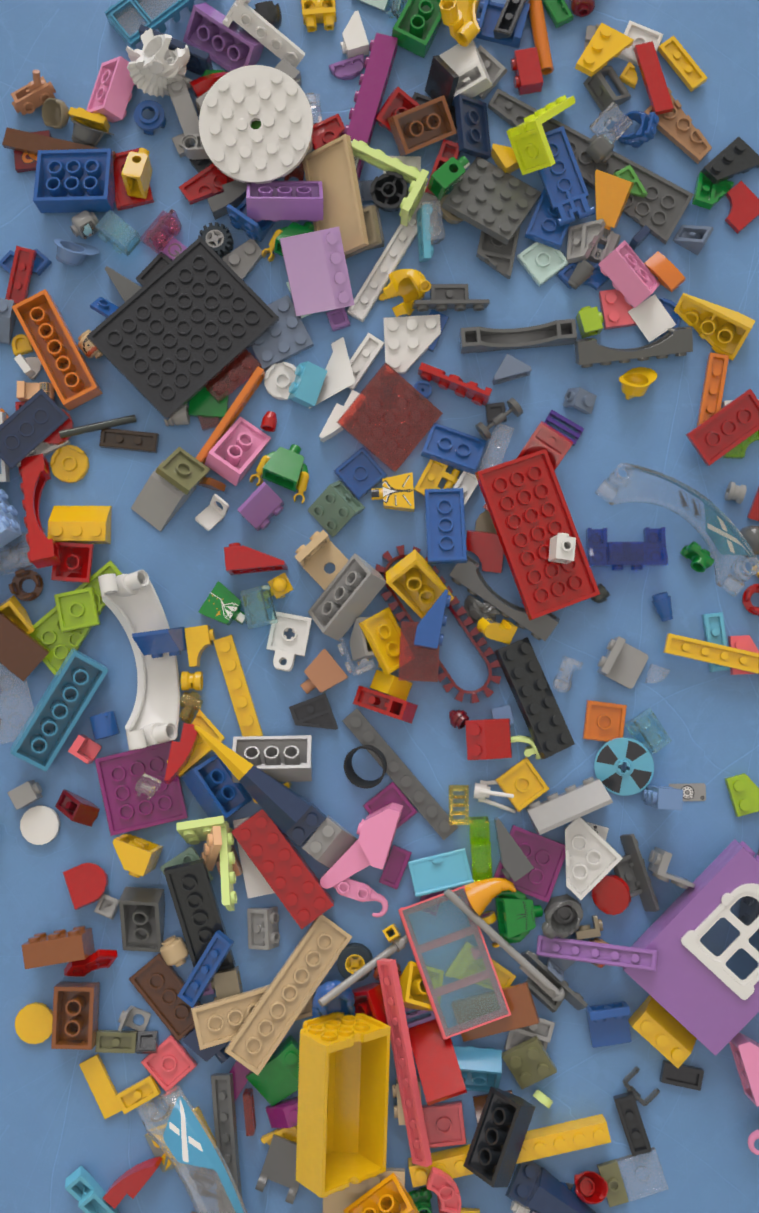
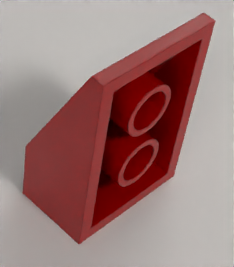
[224,543,288,575]

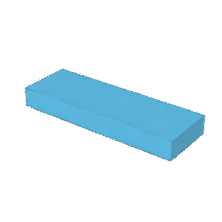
[702,612,731,672]

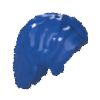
[312,980,355,1019]

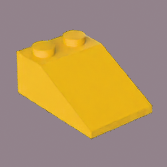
[386,549,454,619]

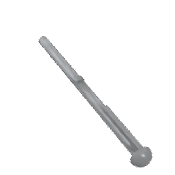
[443,888,565,1002]

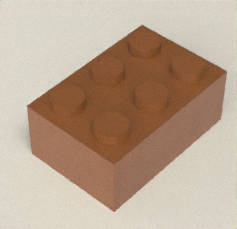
[387,95,457,156]
[22,926,95,969]
[51,982,100,1050]

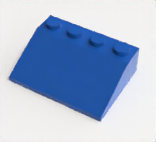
[33,148,115,213]

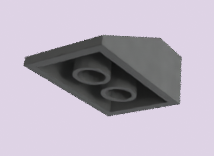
[119,887,165,952]

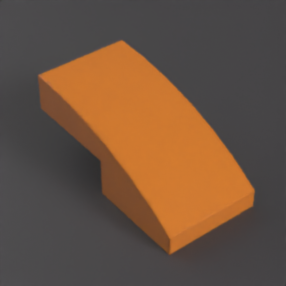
[644,251,685,292]

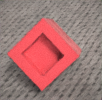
[68,734,102,764]

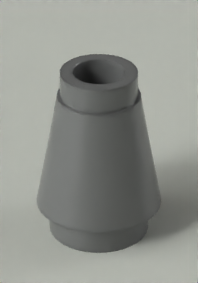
[567,260,595,290]

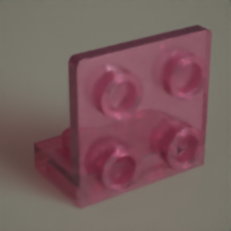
[140,209,182,254]

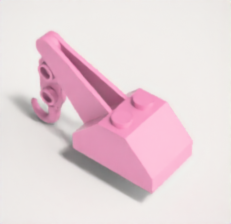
[320,802,403,918]
[729,1032,759,1155]

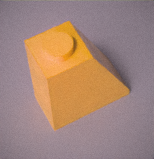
[595,169,634,230]

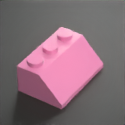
[86,56,135,123]
[598,240,661,308]

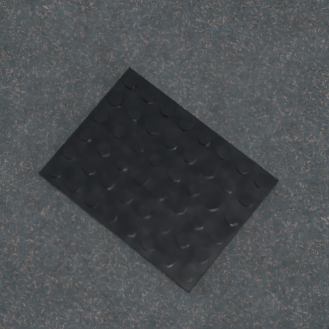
[87,237,279,420]

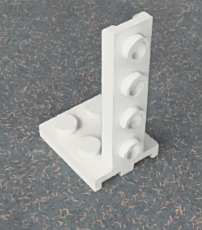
[222,0,305,68]

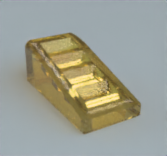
[448,785,469,825]

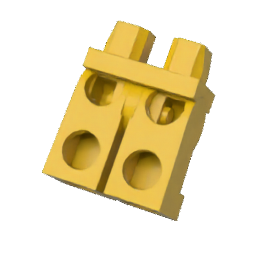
[301,0,337,32]

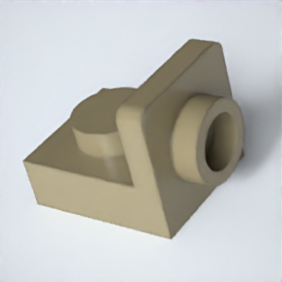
[574,915,603,940]

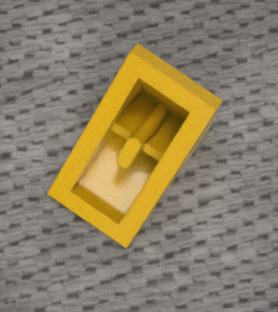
[491,143,520,174]
[370,670,413,701]

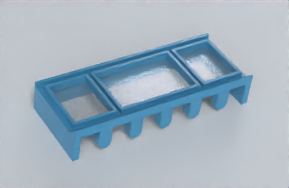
[105,0,207,50]

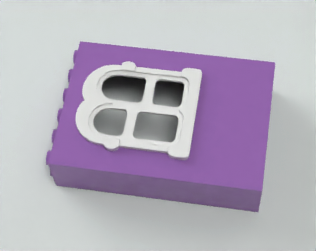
[623,839,759,1056]

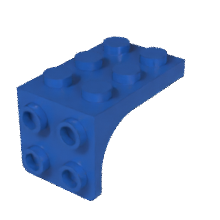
[226,179,278,242]

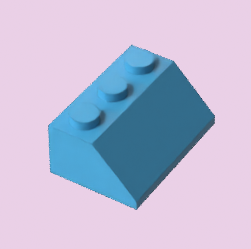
[453,1045,502,1092]

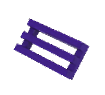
[544,410,584,446]

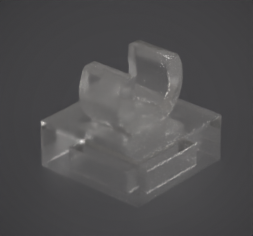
[134,773,162,800]

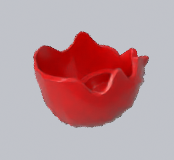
[574,1171,608,1204]

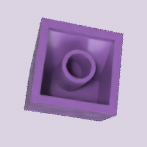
[237,482,284,531]

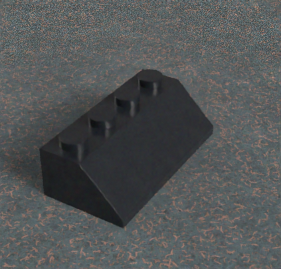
[463,1087,535,1188]

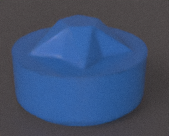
[413,380,432,400]

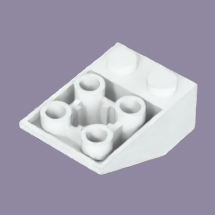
[439,40,493,98]

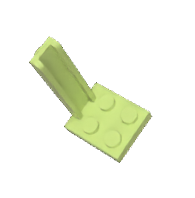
[351,139,429,227]
[176,816,237,911]

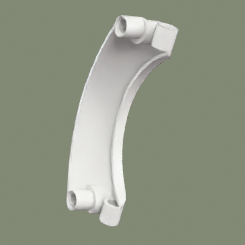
[98,570,180,751]

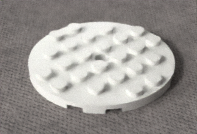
[199,65,313,184]

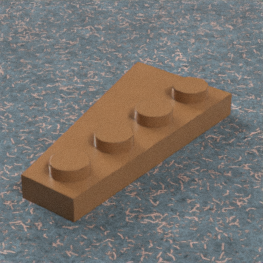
[644,87,712,164]

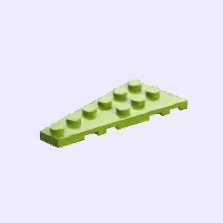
[29,560,122,675]

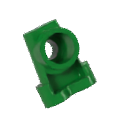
[680,541,714,572]
[408,1187,433,1213]

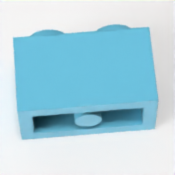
[288,361,327,407]

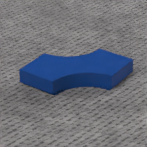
[0,248,52,276]
[557,263,610,290]

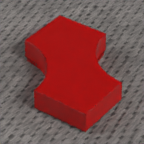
[64,949,118,977]

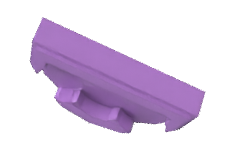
[329,54,365,80]

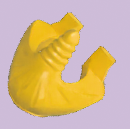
[379,269,431,317]

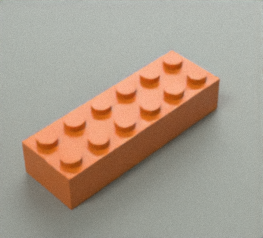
[12,289,103,411]

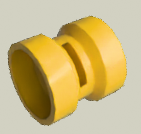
[181,671,203,691]

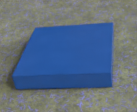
[334,447,387,500]

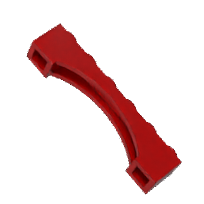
[19,454,61,569]

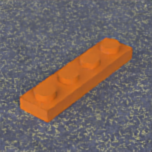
[697,352,729,426]

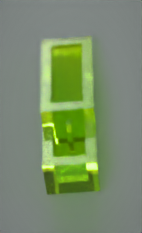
[468,816,492,882]

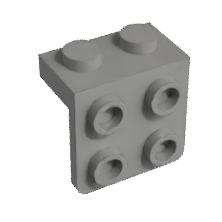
[597,636,648,689]
[648,847,695,890]

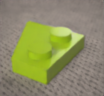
[724,773,759,817]

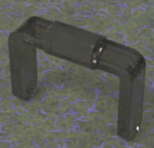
[622,1066,660,1106]

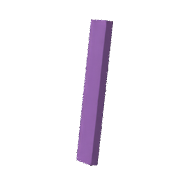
[536,935,658,972]

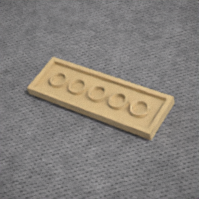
[191,985,314,1050]

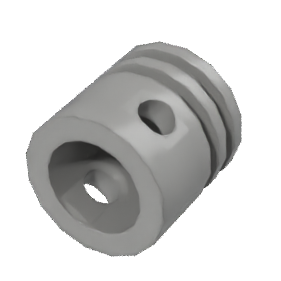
[164,403,190,427]

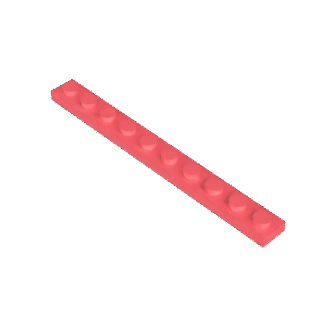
[377,958,432,1167]

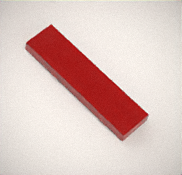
[634,41,674,115]

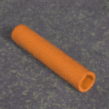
[527,0,554,75]

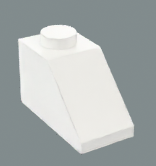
[340,11,369,59]

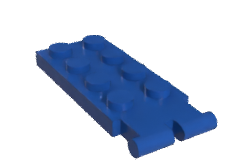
[538,126,595,227]

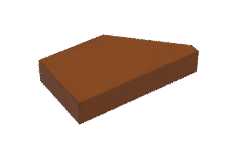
[198,477,226,492]

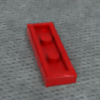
[5,245,37,304]

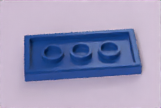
[425,488,467,564]

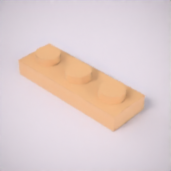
[201,826,222,871]

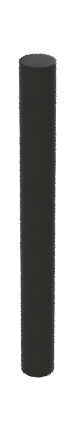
[59,414,136,438]

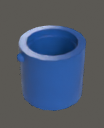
[89,711,120,740]

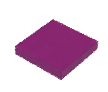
[363,781,417,828]

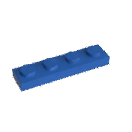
[177,930,234,1008]

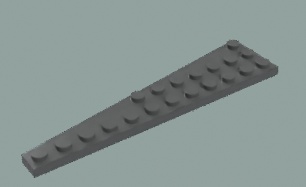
[488,89,694,245]

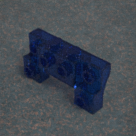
[586,527,668,571]

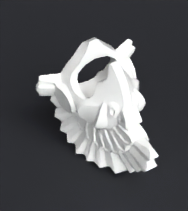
[126,28,193,98]

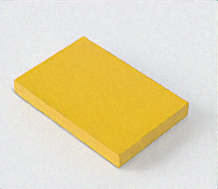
[358,607,415,676]

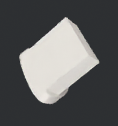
[14,354,42,380]

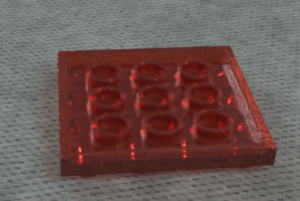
[336,363,443,472]

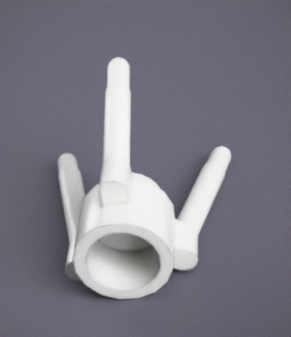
[473,780,516,813]

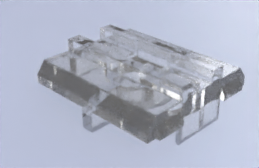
[589,102,633,144]

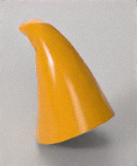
[464,878,516,916]

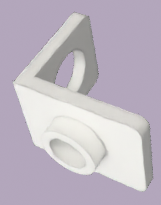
[195,494,229,531]

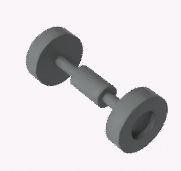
[475,398,523,441]

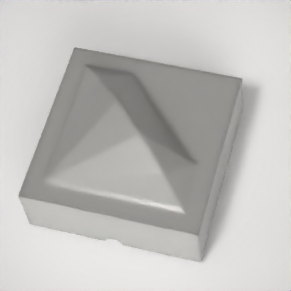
[94,894,119,920]

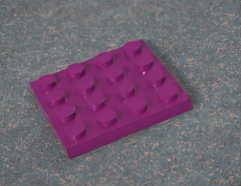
[95,741,188,836]

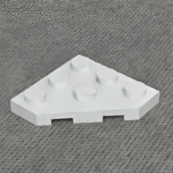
[383,315,441,375]
[565,817,623,900]

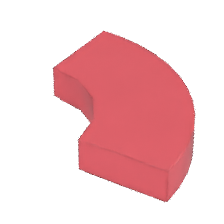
[426,1167,461,1213]

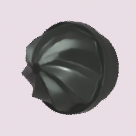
[591,583,610,603]

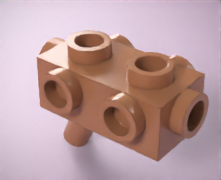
[11,70,56,115]

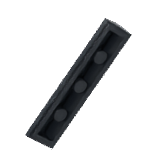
[493,0,527,39]

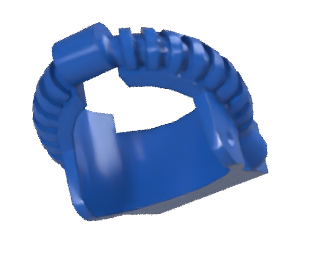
[613,111,659,148]

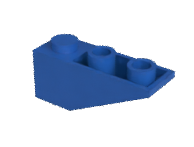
[414,590,451,650]

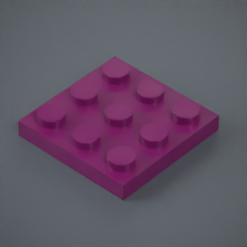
[493,825,565,903]

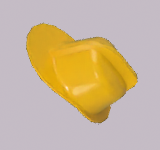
[619,367,657,400]

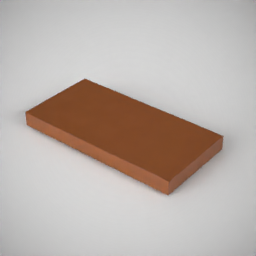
[451,982,540,1042]

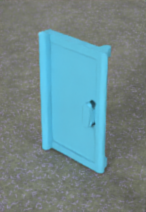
[408,848,474,897]

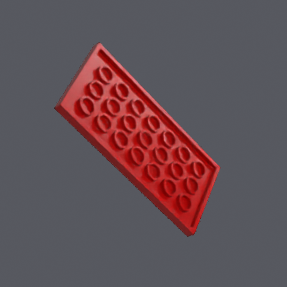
[475,449,600,621]

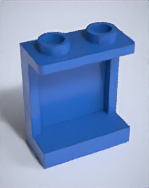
[476,0,530,48]

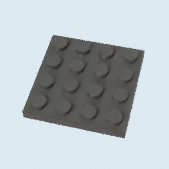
[441,157,542,245]

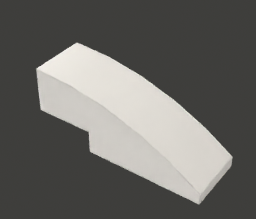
[319,390,366,442]

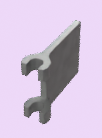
[255,1134,300,1204]

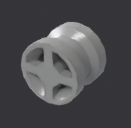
[725,481,747,504]

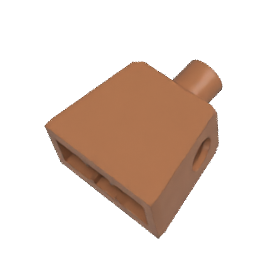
[300,648,349,694]

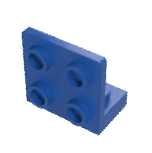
[586,1001,632,1048]

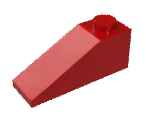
[353,686,418,724]

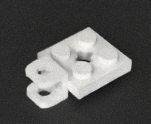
[266,611,312,672]

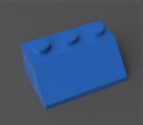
[182,754,252,819]

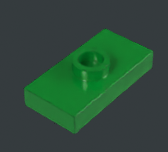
[542,0,574,28]

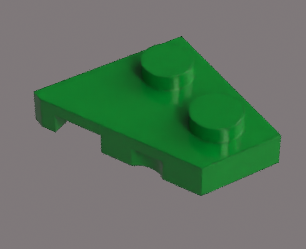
[692,171,734,210]

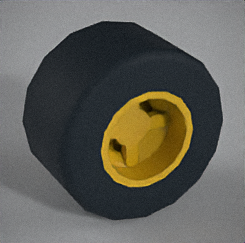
[337,943,373,982]

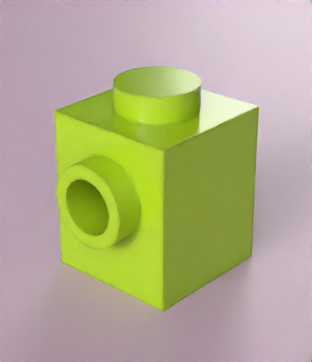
[576,306,603,339]

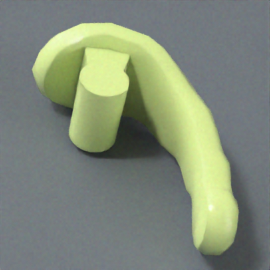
[511,736,541,760]

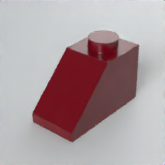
[55,789,100,827]

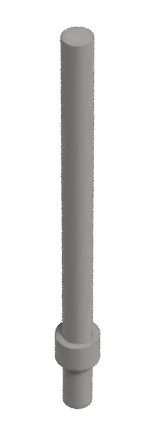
[318,934,416,1007]

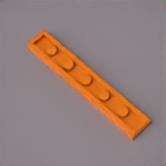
[196,366,265,465]

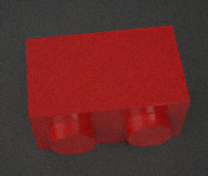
[511,47,543,95]

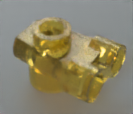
[179,691,203,724]

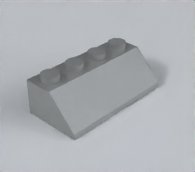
[308,553,386,641]
[231,735,312,783]
[526,777,613,835]

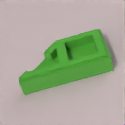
[613,165,648,198]

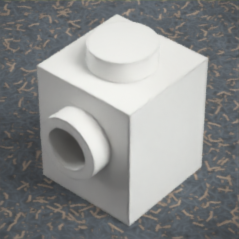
[548,533,576,564]

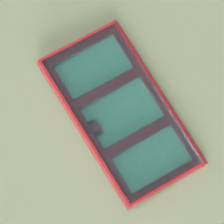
[398,886,511,1040]

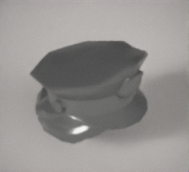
[542,894,583,939]

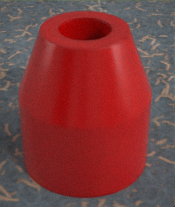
[260,411,277,432]

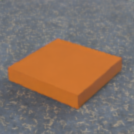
[582,700,627,742]

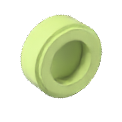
[533,1089,553,1108]

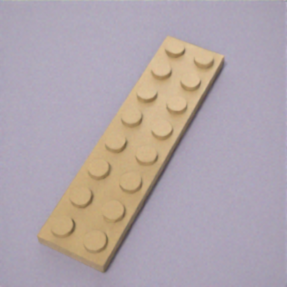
[224,915,352,1075]

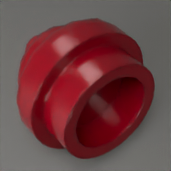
[449,710,469,729]

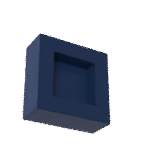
[629,225,651,250]

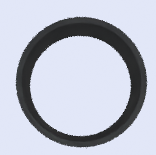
[344,745,387,789]

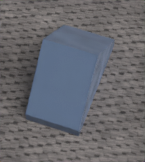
[673,225,714,255]
[492,354,532,385]

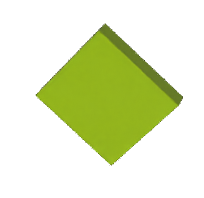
[54,587,101,633]

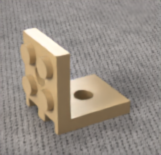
[294,530,349,591]

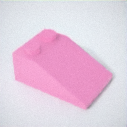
[205,416,271,486]

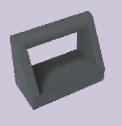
[583,66,631,113]

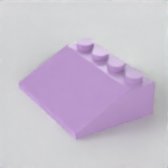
[280,226,355,316]

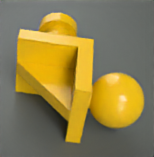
[258,573,294,602]

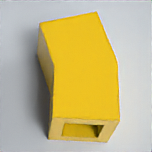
[382,923,401,943]

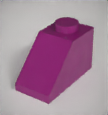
[266,1096,298,1128]

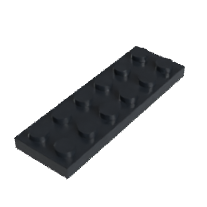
[494,637,575,759]
[164,859,235,972]

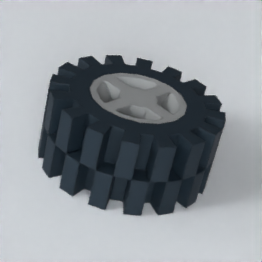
[198,222,234,258]

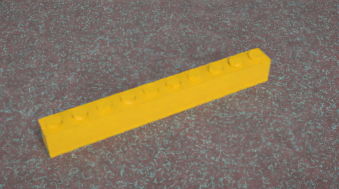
[408,1114,611,1188]

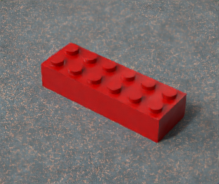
[231,808,334,929]

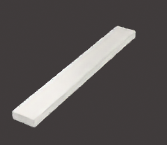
[347,193,438,323]

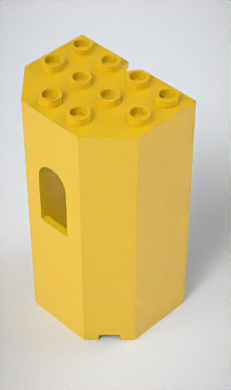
[296,1012,391,1198]

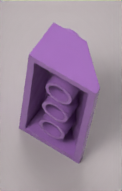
[183,3,264,72]
[246,181,323,222]

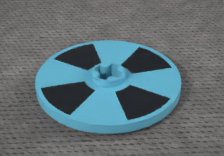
[594,737,654,796]

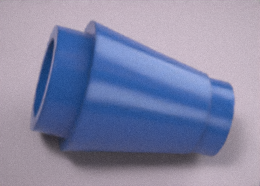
[652,592,673,622]

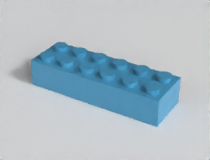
[10,648,108,772]

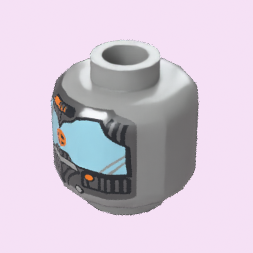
[70,210,100,239]

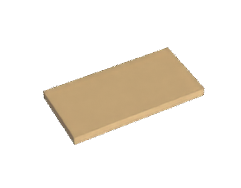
[303,134,369,256]

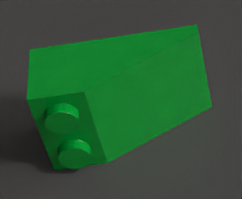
[392,0,442,58]
[246,1035,300,1106]

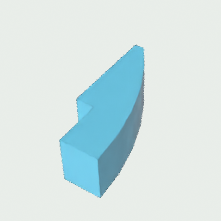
[65,1166,119,1213]

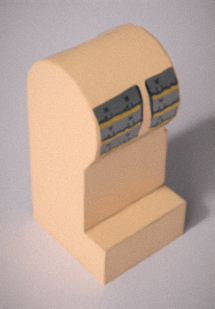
[16,381,55,401]

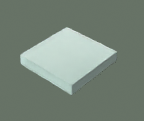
[517,242,569,287]

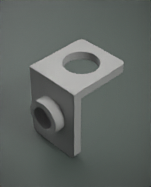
[118,1005,151,1032]

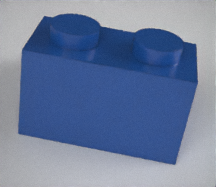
[132,627,187,658]

